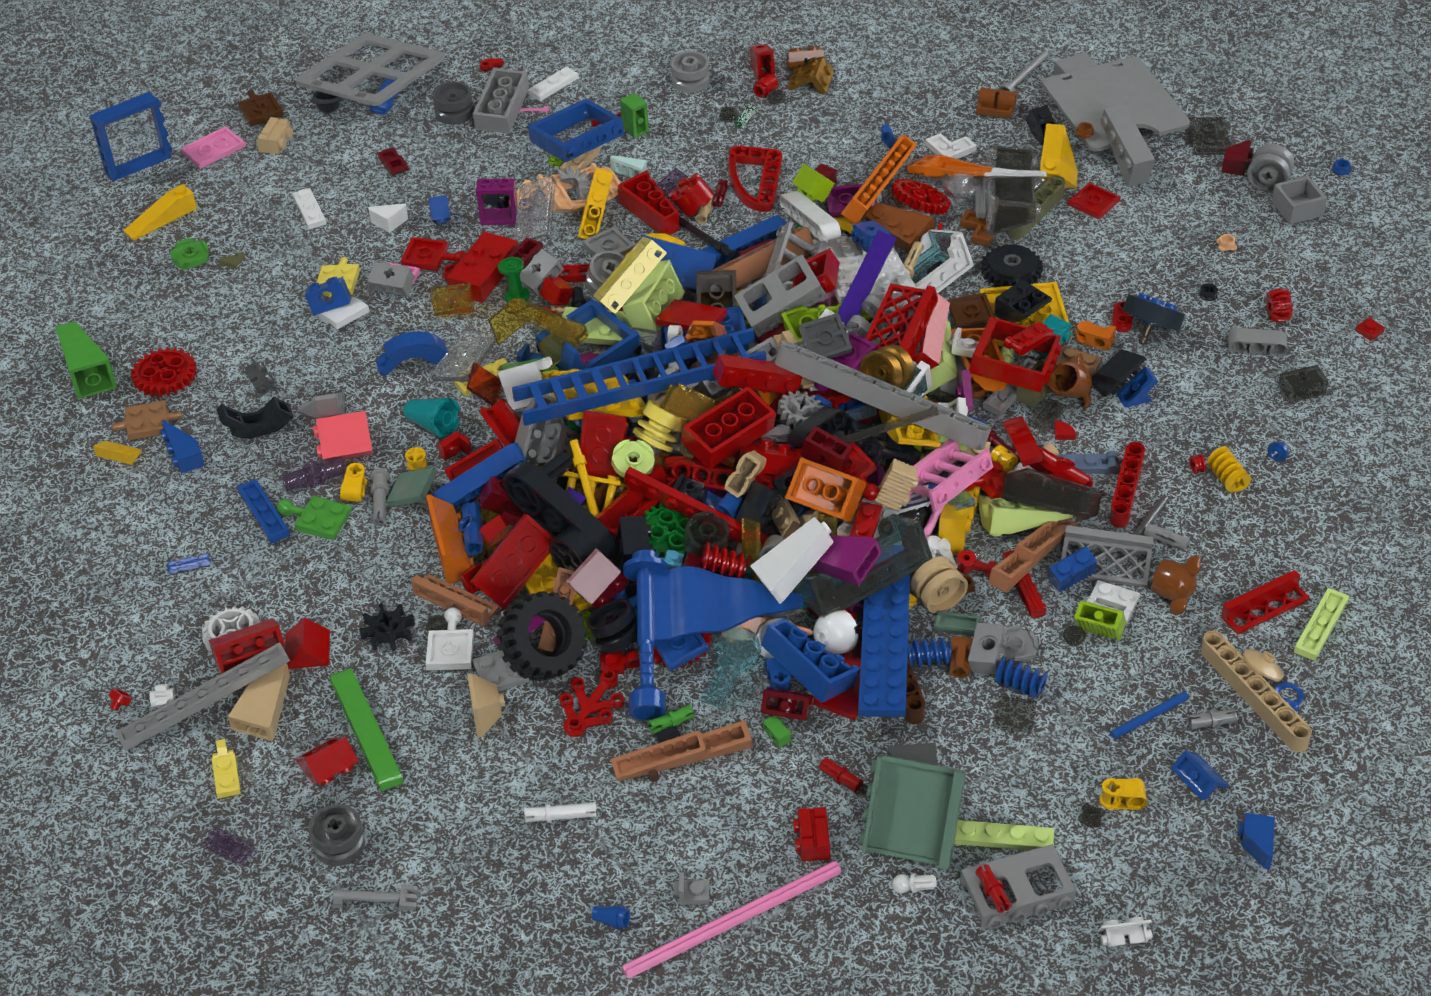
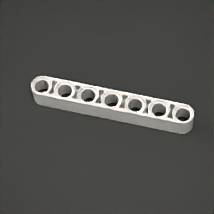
[779,191,841,242]

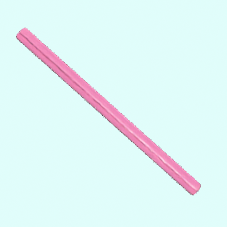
[622,861,841,978]

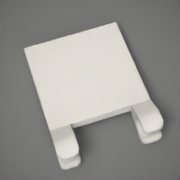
[498,357,553,410]

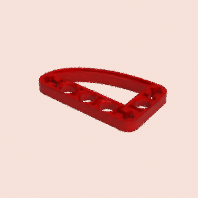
[728,146,782,212]

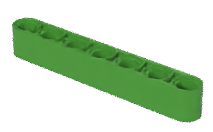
[329,668,403,792]

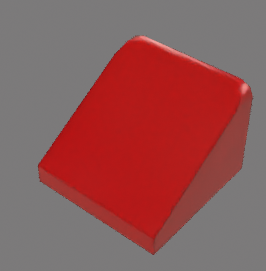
[479,515,511,546]

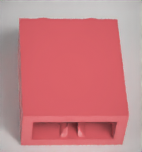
[313,411,373,463]

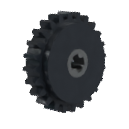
[981,244,1043,287]

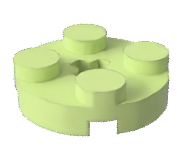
[611,439,655,478]

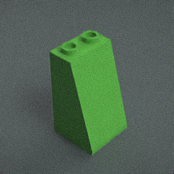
[55,321,117,399]

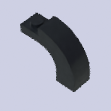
[216,396,294,439]

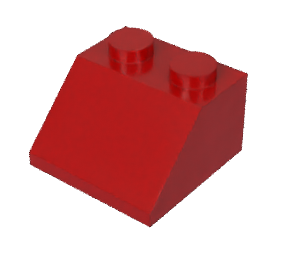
[295,737,359,786]

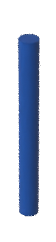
[1110,691,1189,739]

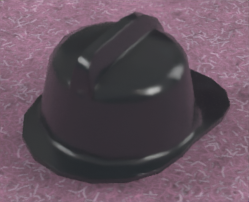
[311,91,341,114]

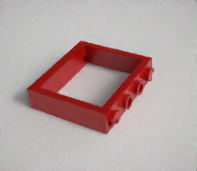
[969,316,1062,393]

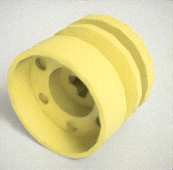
[633,400,688,452]

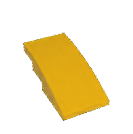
[879,409,940,447]

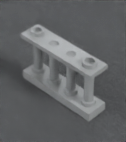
[762,221,828,278]

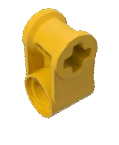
[340,463,367,502]
[1099,778,1148,810]

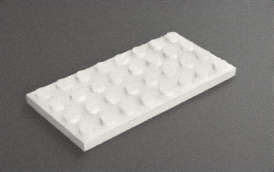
[813,236,919,303]

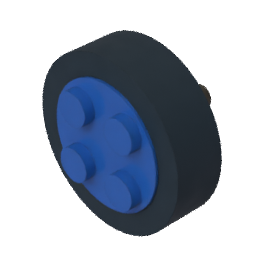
[1122,292,1185,344]

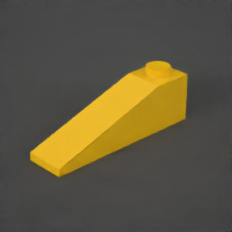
[1039,124,1078,188]
[123,184,197,241]

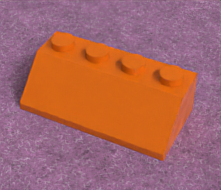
[951,328,1006,392]
[426,495,474,583]

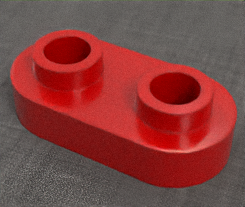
[1112,301,1133,333]

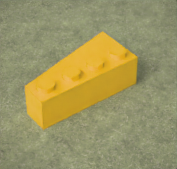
[938,486,981,556]

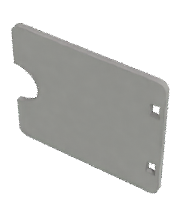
[1042,56,1190,152]

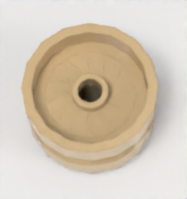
[910,557,968,614]

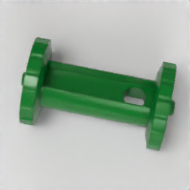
[498,257,530,305]

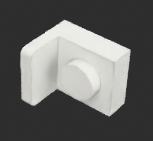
[949,327,978,358]

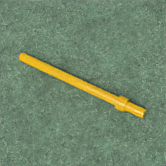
[570,439,613,562]

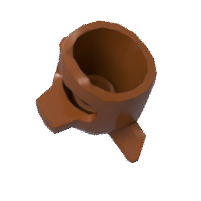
[1048,353,1092,410]
[1151,555,1201,615]

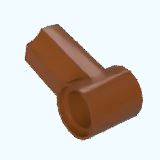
[949,635,973,678]

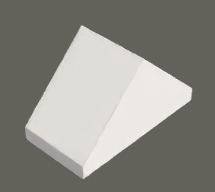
[369,203,408,233]

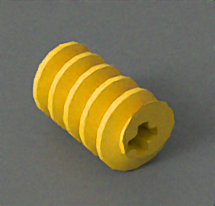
[1208,446,1251,493]

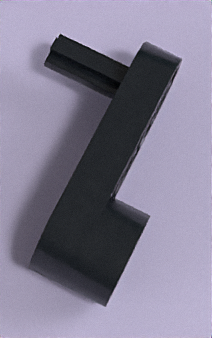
[503,452,617,571]

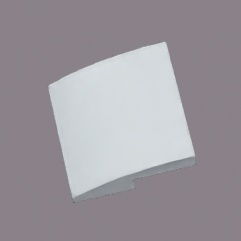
[317,296,369,329]

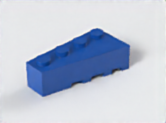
[761,618,861,703]

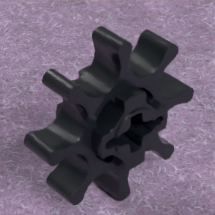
[359,603,415,651]

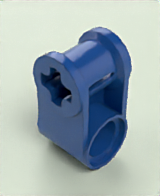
[765,658,791,691]

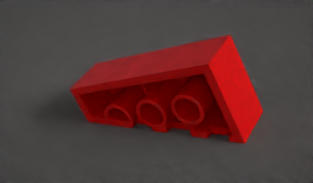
[618,170,680,235]

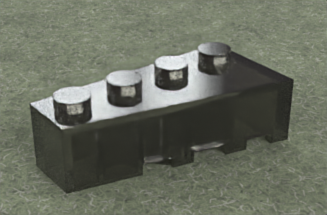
[1002,468,1102,520]

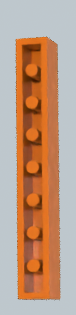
[841,134,918,223]

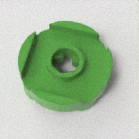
[170,238,209,270]

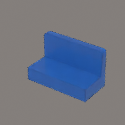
[1171,750,1229,800]

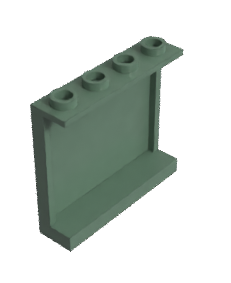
[859,754,967,870]

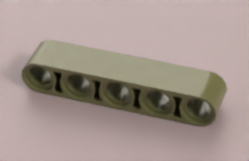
[1007,176,1065,239]

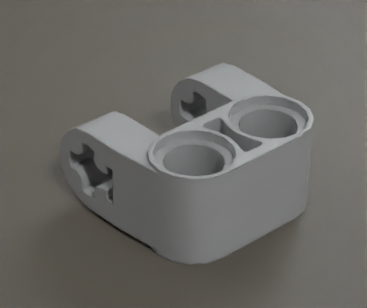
[847,295,898,344]

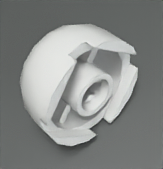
[813,609,858,655]

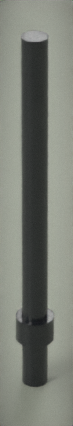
[679,216,735,258]

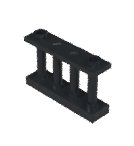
[837,413,922,466]

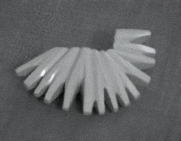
[557,167,593,200]

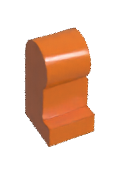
[1076,321,1116,351]

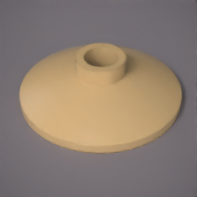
[1243,649,1284,681]

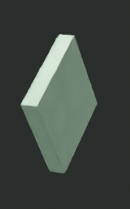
[386,467,437,507]

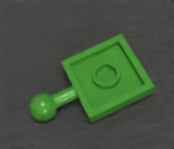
[277,495,352,540]

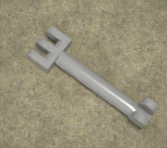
[333,885,418,911]

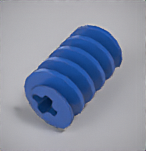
[908,638,951,668]
[996,657,1048,698]

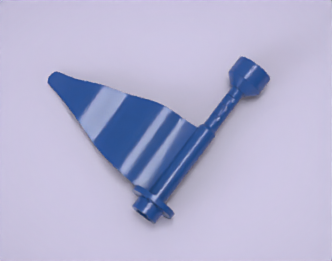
[623,550,803,720]

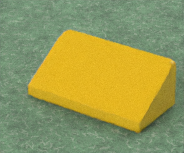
[93,441,142,465]

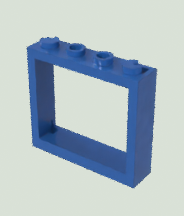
[89,91,172,182]
[527,98,625,162]
[535,299,641,370]

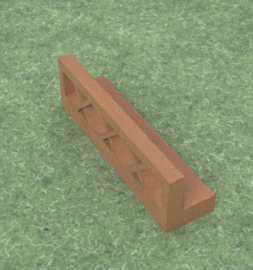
[411,574,500,627]

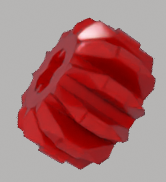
[1266,288,1293,322]

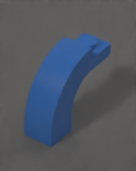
[376,331,448,376]

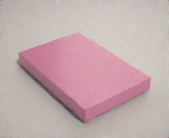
[180,126,246,169]

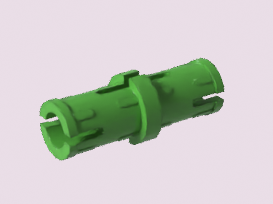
[647,705,695,735]

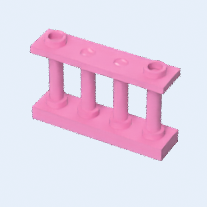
[909,439,993,511]

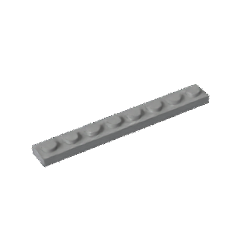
[116,642,290,751]

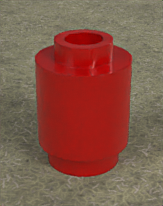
[753,73,779,98]

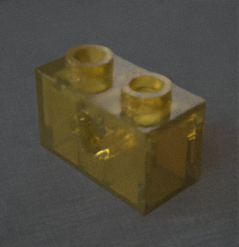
[431,283,475,317]

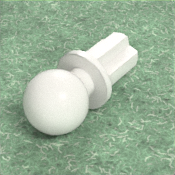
[892,873,937,893]

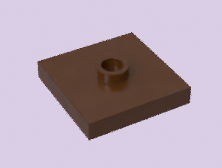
[947,293,995,329]

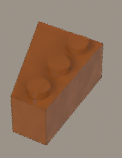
[865,202,935,253]

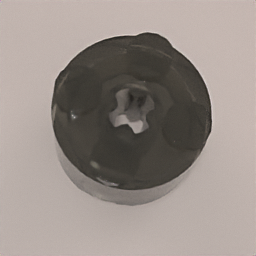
[683,512,730,558]

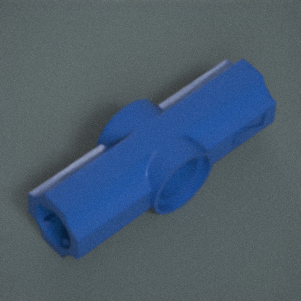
[458,502,484,555]

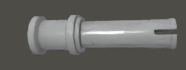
[370,469,389,526]

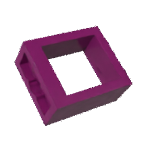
[476,178,519,225]

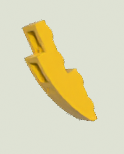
[577,168,614,240]

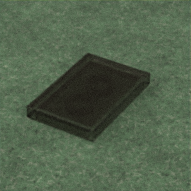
[1188,117,1230,155]

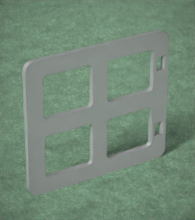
[295,33,445,106]

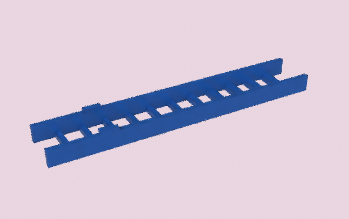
[512,328,767,426]

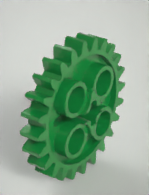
[644,503,707,564]

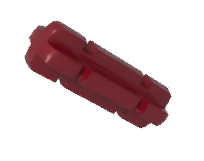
[712,179,728,207]

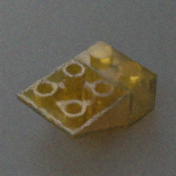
[660,383,718,422]

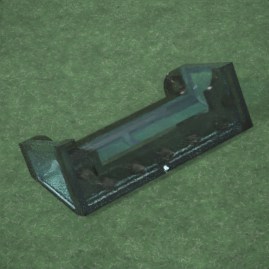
[792,514,933,618]

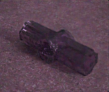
[281,457,346,492]

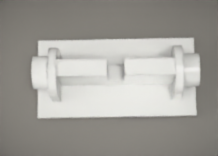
[1098,917,1152,948]

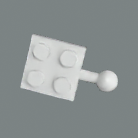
[426,607,474,670]

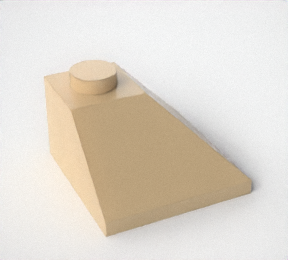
[467,674,505,737]

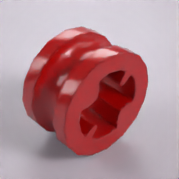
[1189,454,1206,474]

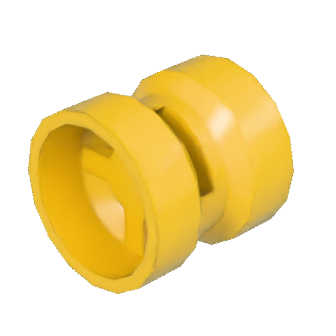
[990,445,1018,472]

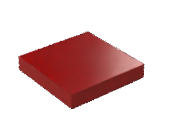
[1068,182,1121,219]

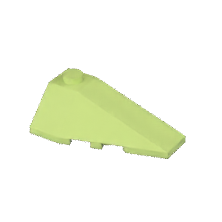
[978,495,1073,536]

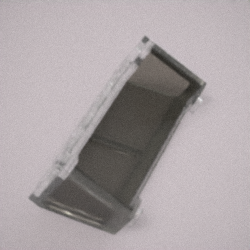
[985,145,1040,235]

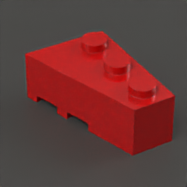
[739,438,805,482]

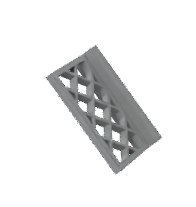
[1061,525,1154,588]

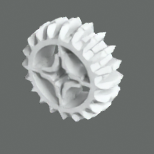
[202,606,261,653]

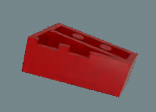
[208,618,285,675]

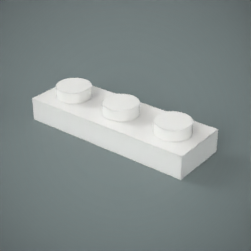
[528,67,579,101]
[292,188,326,229]

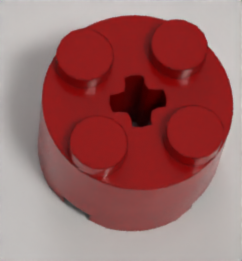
[669,173,714,217]

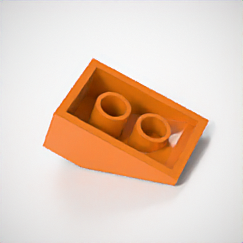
[785,458,867,524]

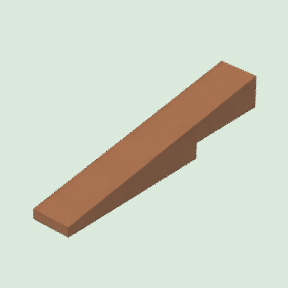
[988,518,1077,593]
[611,720,753,781]

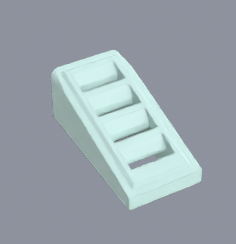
[610,155,647,178]

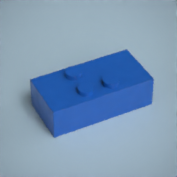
[641,235,717,293]

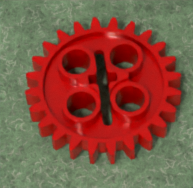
[891,178,951,215]
[131,347,197,398]

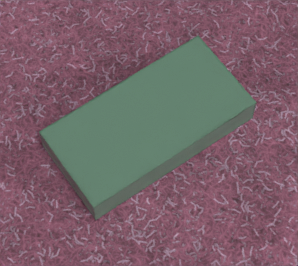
[934,610,982,637]

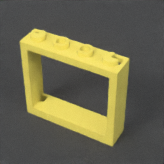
[593,236,667,314]

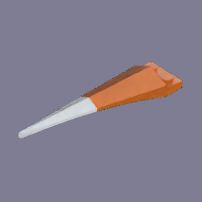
[907,154,1047,179]

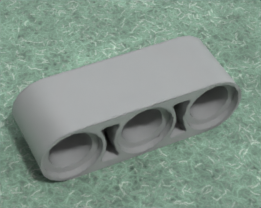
[1228,328,1288,357]

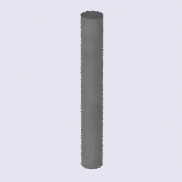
[1134,496,1169,536]

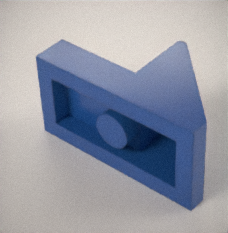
[1116,366,1159,408]

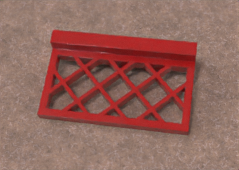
[865,283,938,359]

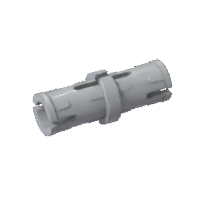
[1144,523,1190,551]
[1187,708,1237,730]

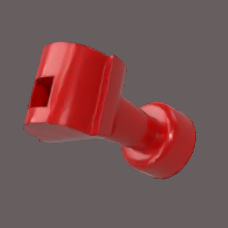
[956,550,998,577]

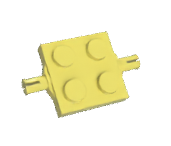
[317,257,360,297]

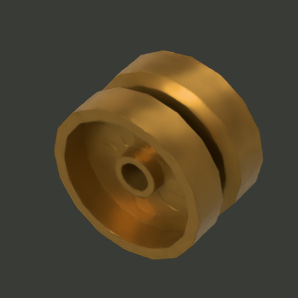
[860,344,914,389]

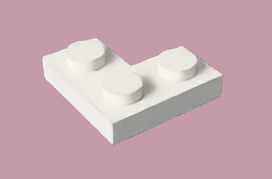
[925,133,977,159]

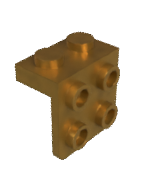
[787,56,834,94]

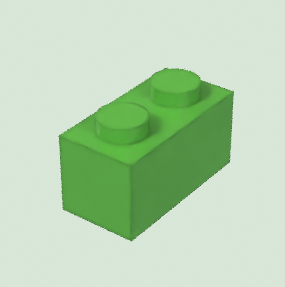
[763,715,792,748]

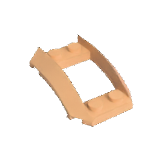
[537,163,621,213]

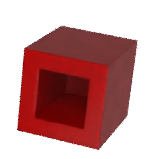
[539,277,574,306]

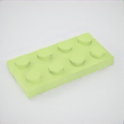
[560,307,631,345]

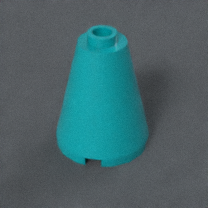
[403,398,461,438]

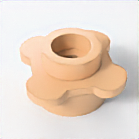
[1216,234,1237,251]

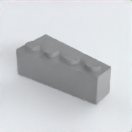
[1100,104,1155,187]

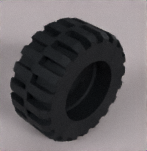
[497,591,587,681]

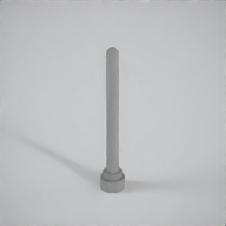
[999,51,1049,92]

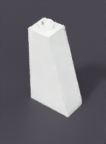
[750,517,834,604]

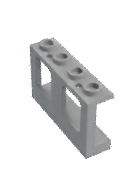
[734,254,828,337]
[960,844,1076,930]

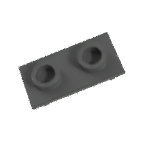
[245,357,276,394]

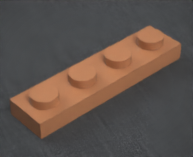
[537,567,575,654]

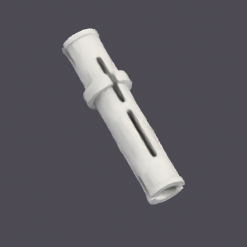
[524,802,597,823]

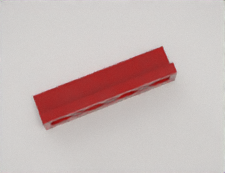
[479,398,520,447]
[595,464,677,537]
[1221,570,1310,635]

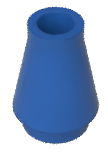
[592,905,630,930]

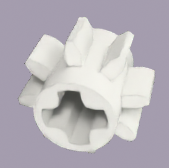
[150,684,176,708]

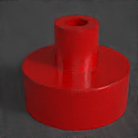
[108,687,133,711]

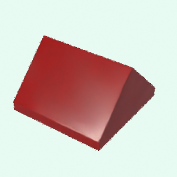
[285,617,330,669]

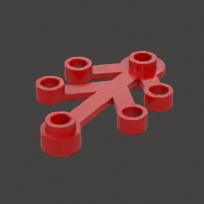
[559,669,624,737]

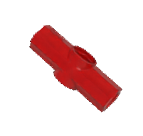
[1034,448,1094,494]

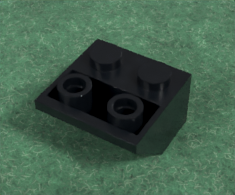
[994,279,1052,323]
[1091,349,1147,397]
[735,480,781,531]

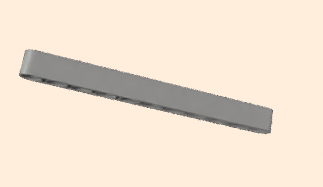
[775,342,991,450]

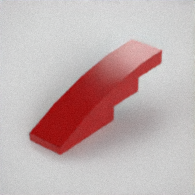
[1002,416,1043,467]

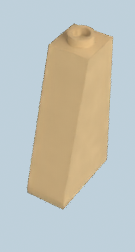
[228,663,290,741]

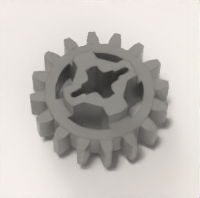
[777,390,824,428]

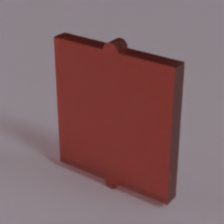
[466,363,502,406]

